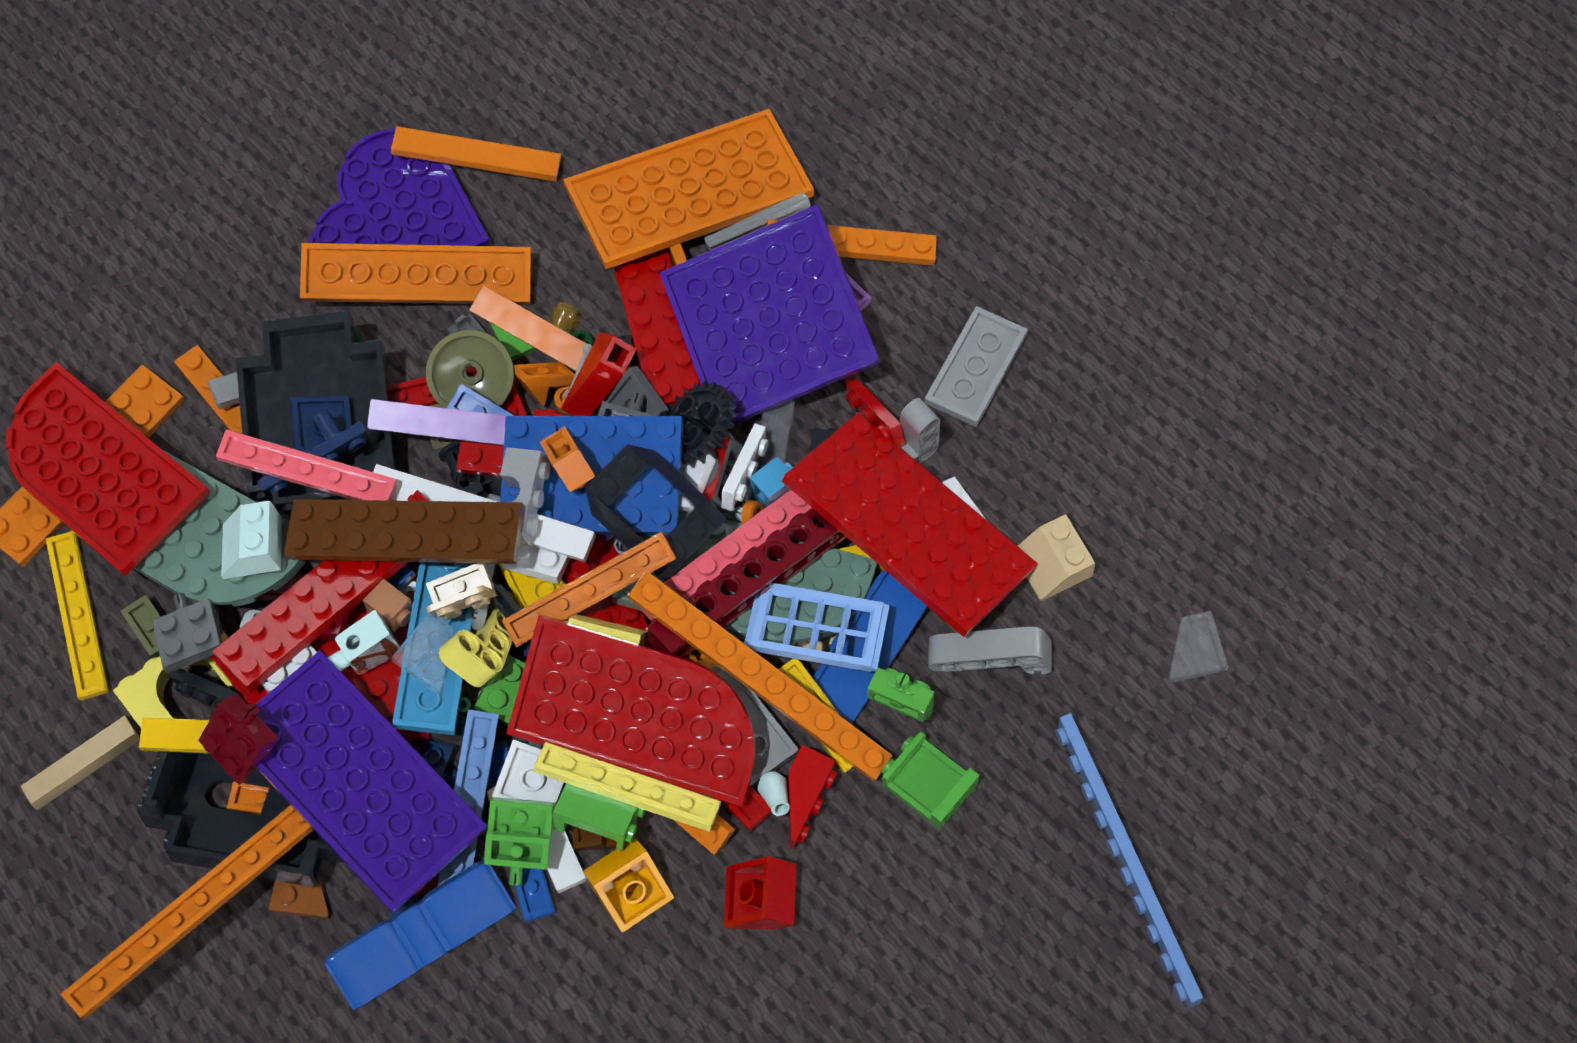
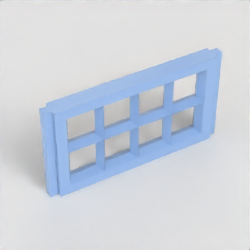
[744,583,889,672]

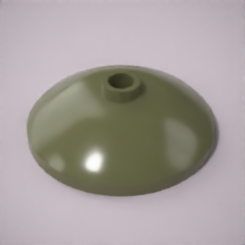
[426,330,514,408]

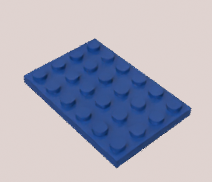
[500,416,683,535]

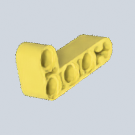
[439,591,519,687]

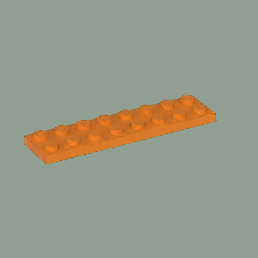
[300,243,531,305]
[0,365,185,568]

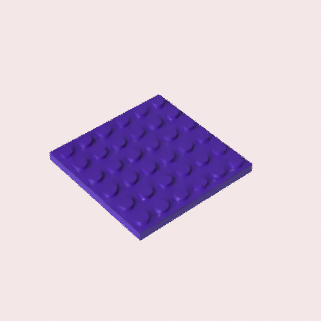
[660,204,881,424]

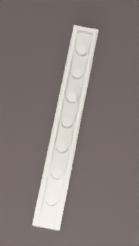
[373,464,596,563]

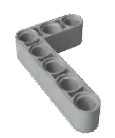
[823,398,940,527]

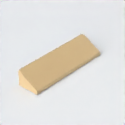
[21,715,140,810]

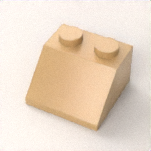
[1018,514,1095,602]

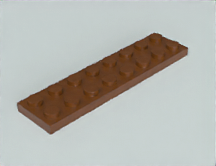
[284,499,525,564]

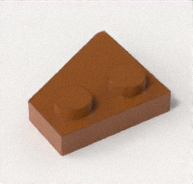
[269,876,330,919]

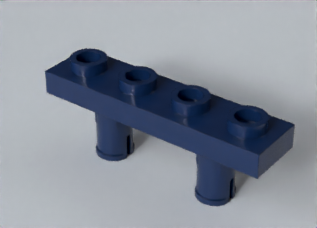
[257,410,369,498]

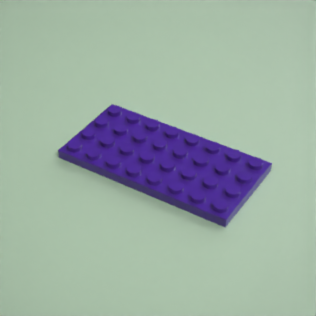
[255,650,487,914]

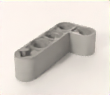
[928,627,1052,674]

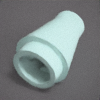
[757,772,790,816]

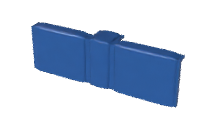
[789,570,928,731]
[323,860,516,1010]

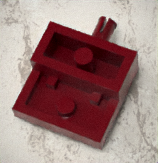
[198,693,278,785]

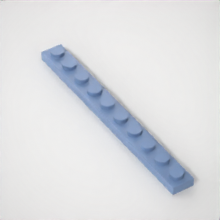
[1055,713,1203,1009]

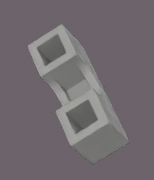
[500,447,550,546]

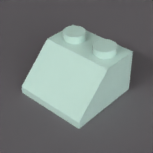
[221,501,282,579]

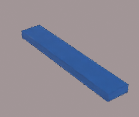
[487,740,555,923]

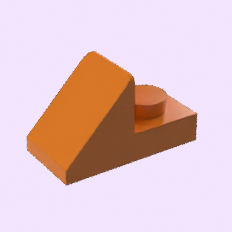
[513,362,575,406]

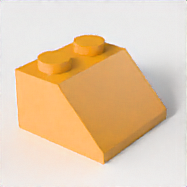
[582,837,674,933]

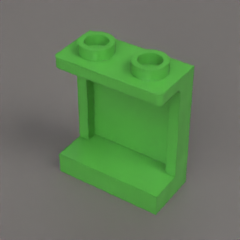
[881,731,979,830]
[552,783,646,851]

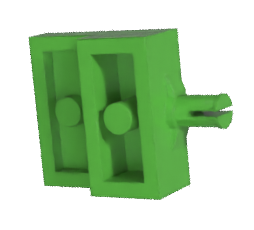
[472,654,525,726]
[867,667,934,723]
[484,797,554,886]

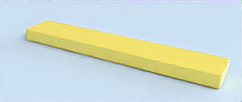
[534,742,721,832]

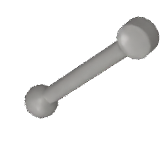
[564,344,592,399]

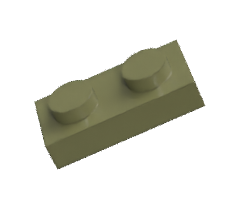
[120,595,161,658]

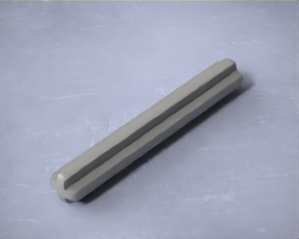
[704,192,811,250]

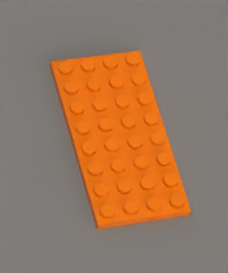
[563,109,814,270]

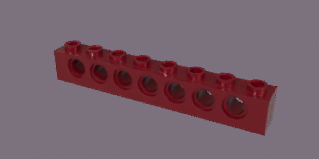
[648,507,846,658]

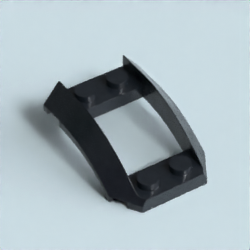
[585,444,726,583]

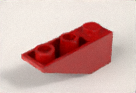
[561,332,637,416]
[787,745,837,849]

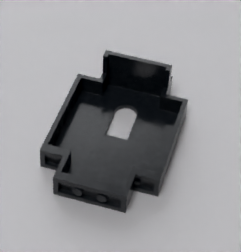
[236,310,398,521]
[137,710,344,888]

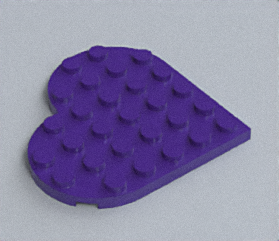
[308,129,491,246]

